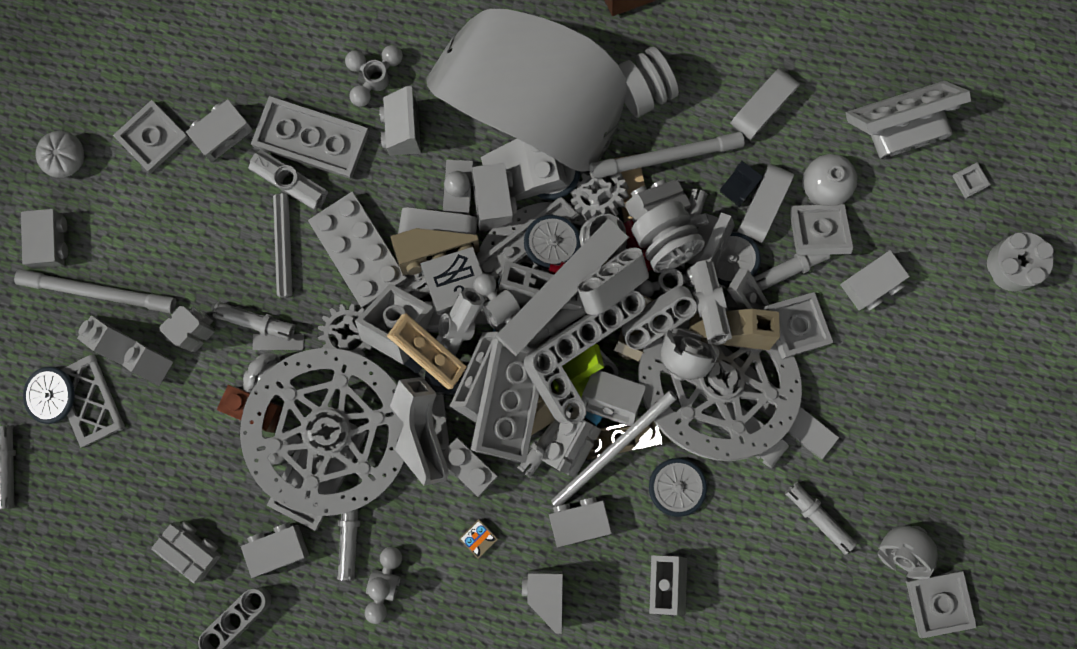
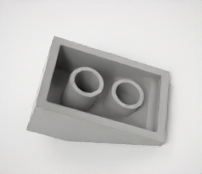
[481,139,568,201]

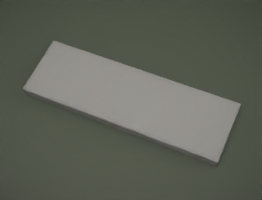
[253,334,304,350]

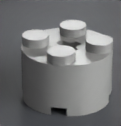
[987,232,1053,292]

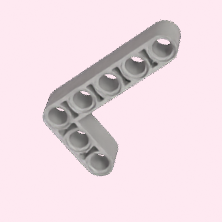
[524,291,645,424]

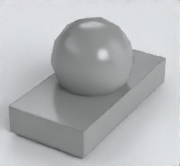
[443,160,473,215]

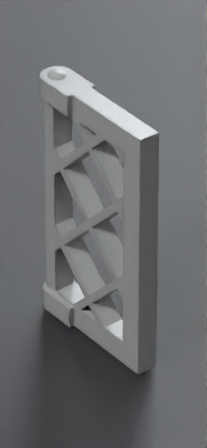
[61,354,125,448]

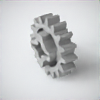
[571,172,629,221]
[318,304,374,359]

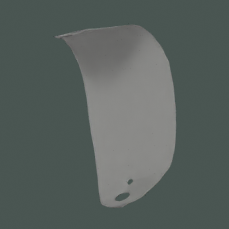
[426,9,627,172]

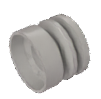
[618,46,679,118]
[631,201,705,273]

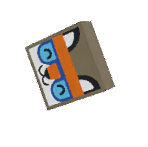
[459,519,498,559]

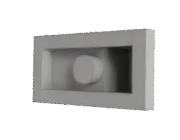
[725,269,769,311]

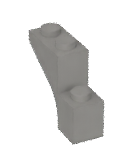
[77,315,173,386]
[390,377,449,486]

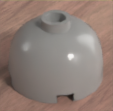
[802,154,858,206]
[661,328,719,381]
[878,526,938,580]

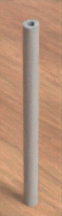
[551,391,677,507]

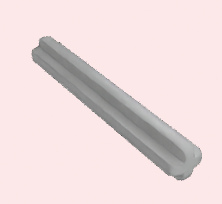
[273,193,293,298]

